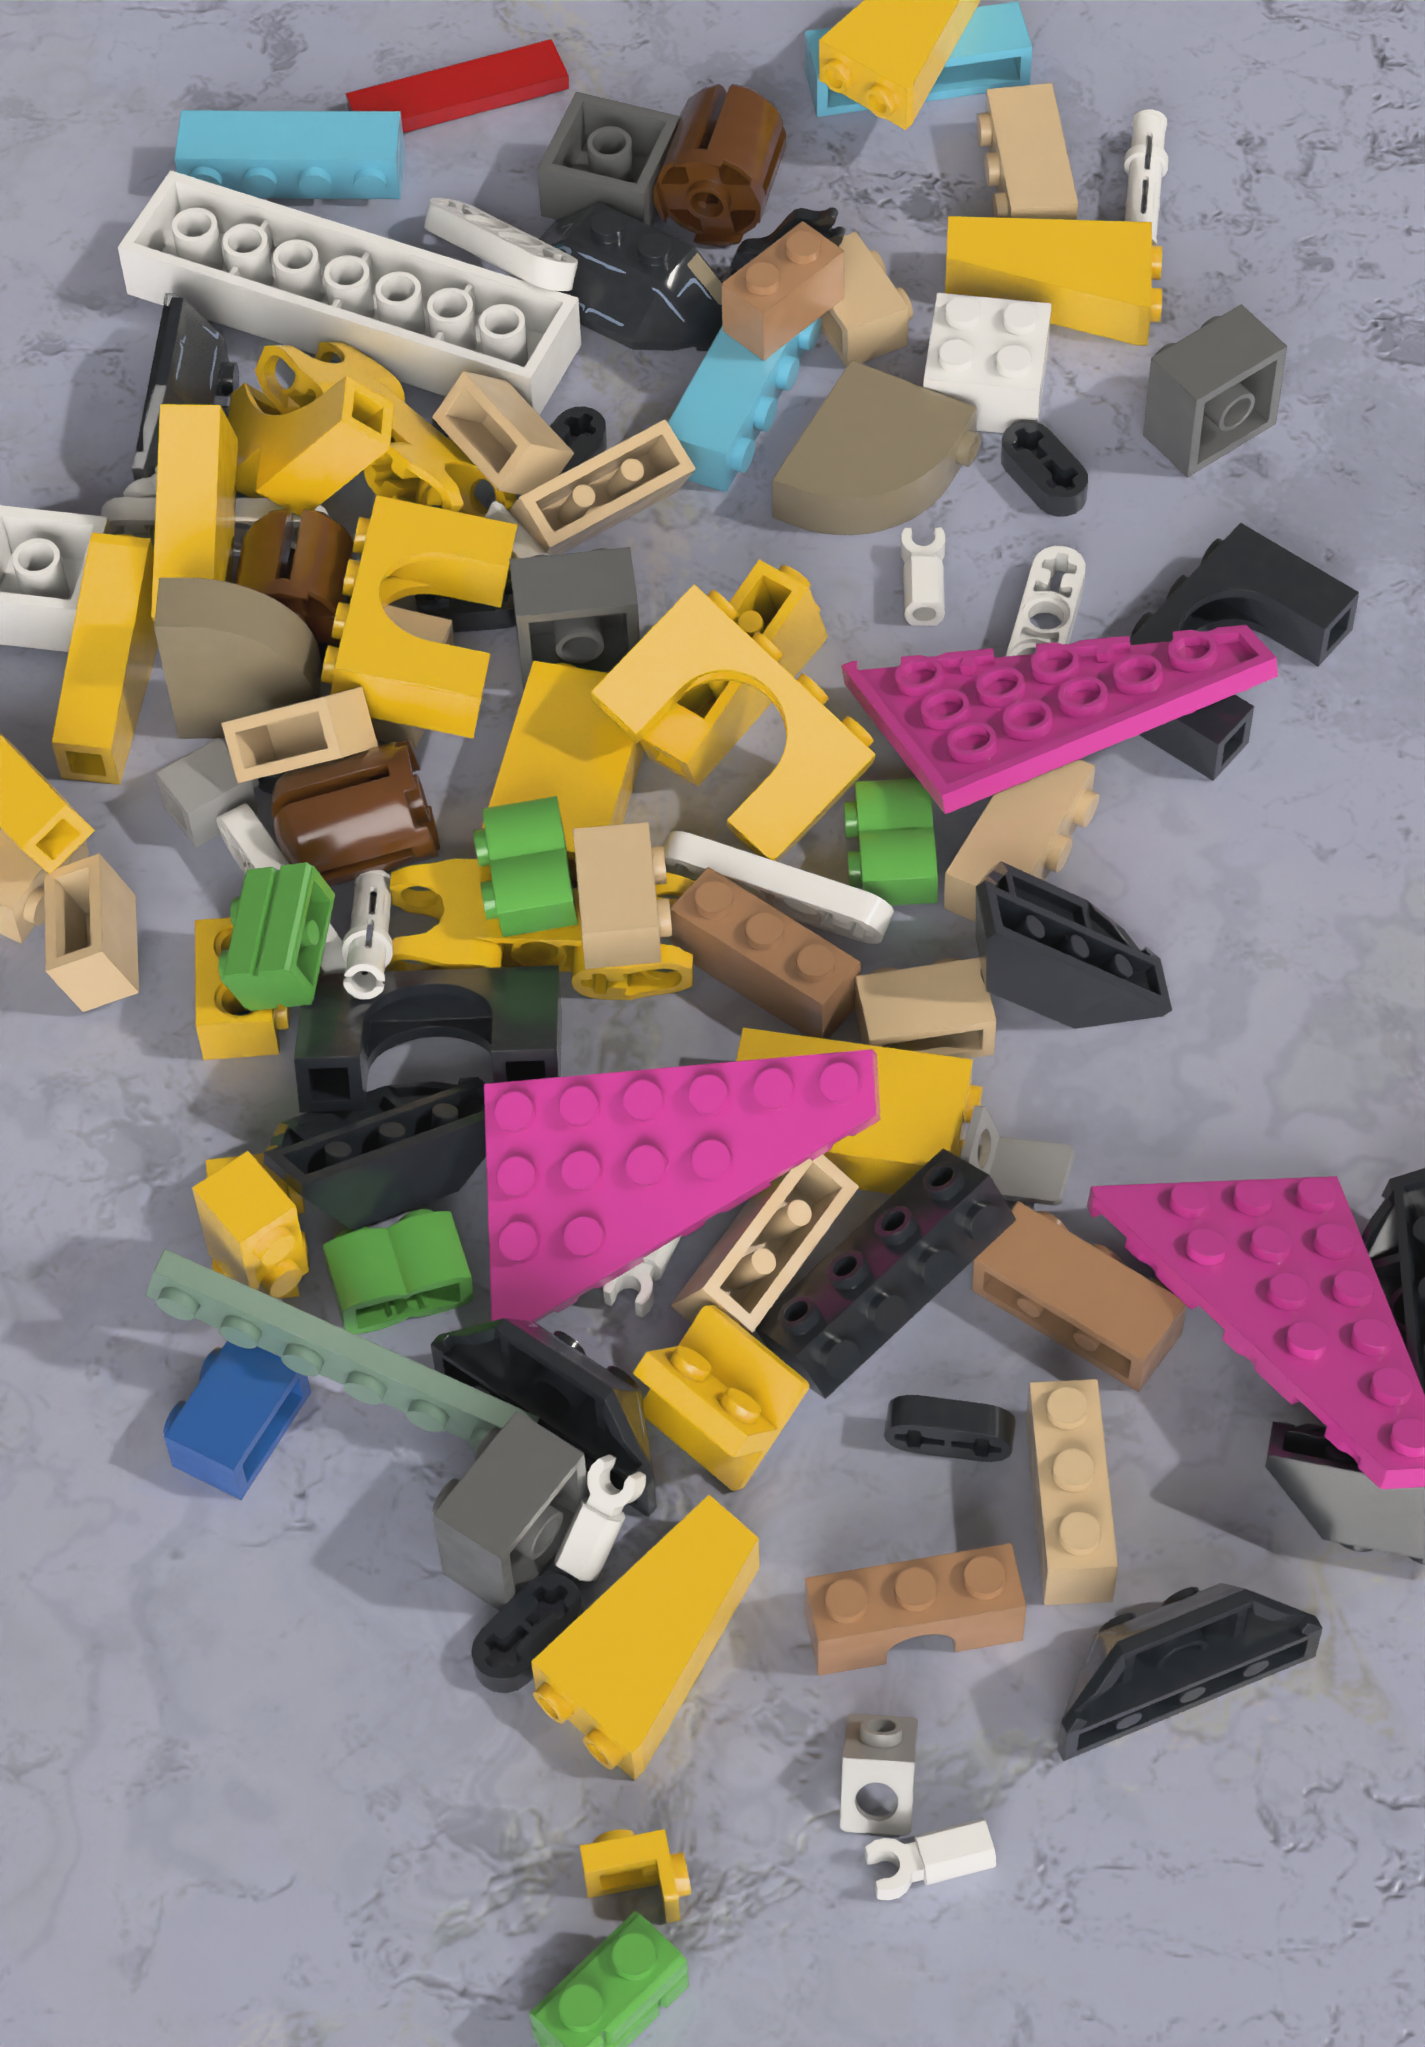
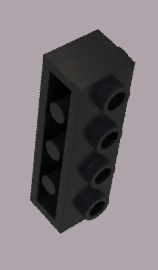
[755,1148,1016,1399]

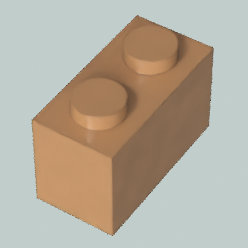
[721,221,844,361]

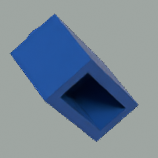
[163,1341,311,1500]

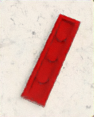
[345,39,570,133]

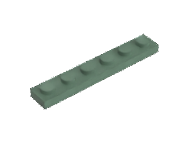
[145,1249,540,1452]

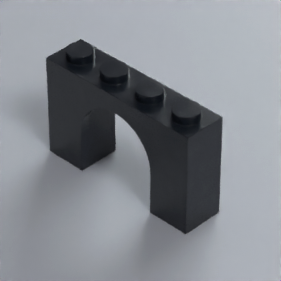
[1130,522,1359,781]
[294,965,562,1113]

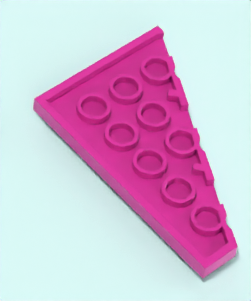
[841,625,1278,814]
[484,1049,881,1323]
[1087,1176,1425,1489]

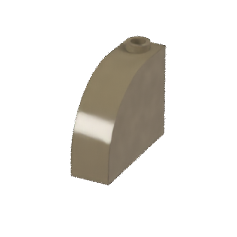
[772,360,981,535]
[154,578,332,739]

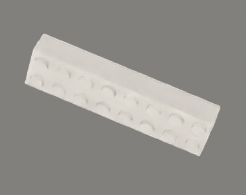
[118,170,582,415]

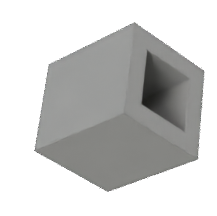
[156,738,259,848]

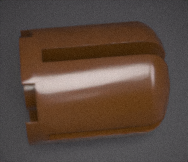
[653,84,786,247]
[234,508,357,665]
[270,739,440,887]

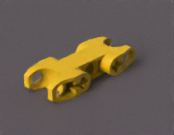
[254,342,517,518]
[385,858,695,1000]

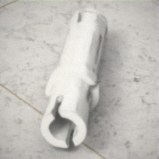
[1124,109,1169,246]
[342,870,393,999]

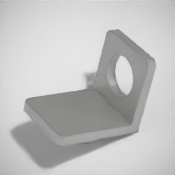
[960,1105,1075,1206]
[840,1713,918,1836]

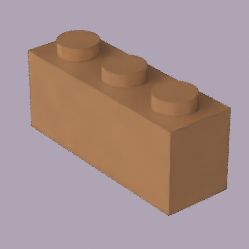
[670,867,861,1039]
[972,1201,1187,1392]

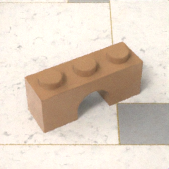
[805,1543,1026,1676]

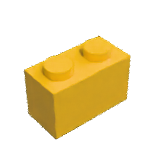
[192,1151,309,1298]

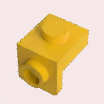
[579,1829,691,1923]

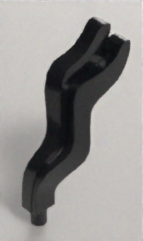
[730,207,846,276]

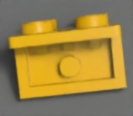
[633,1305,809,1491]

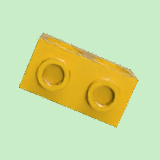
[195,917,290,1060]

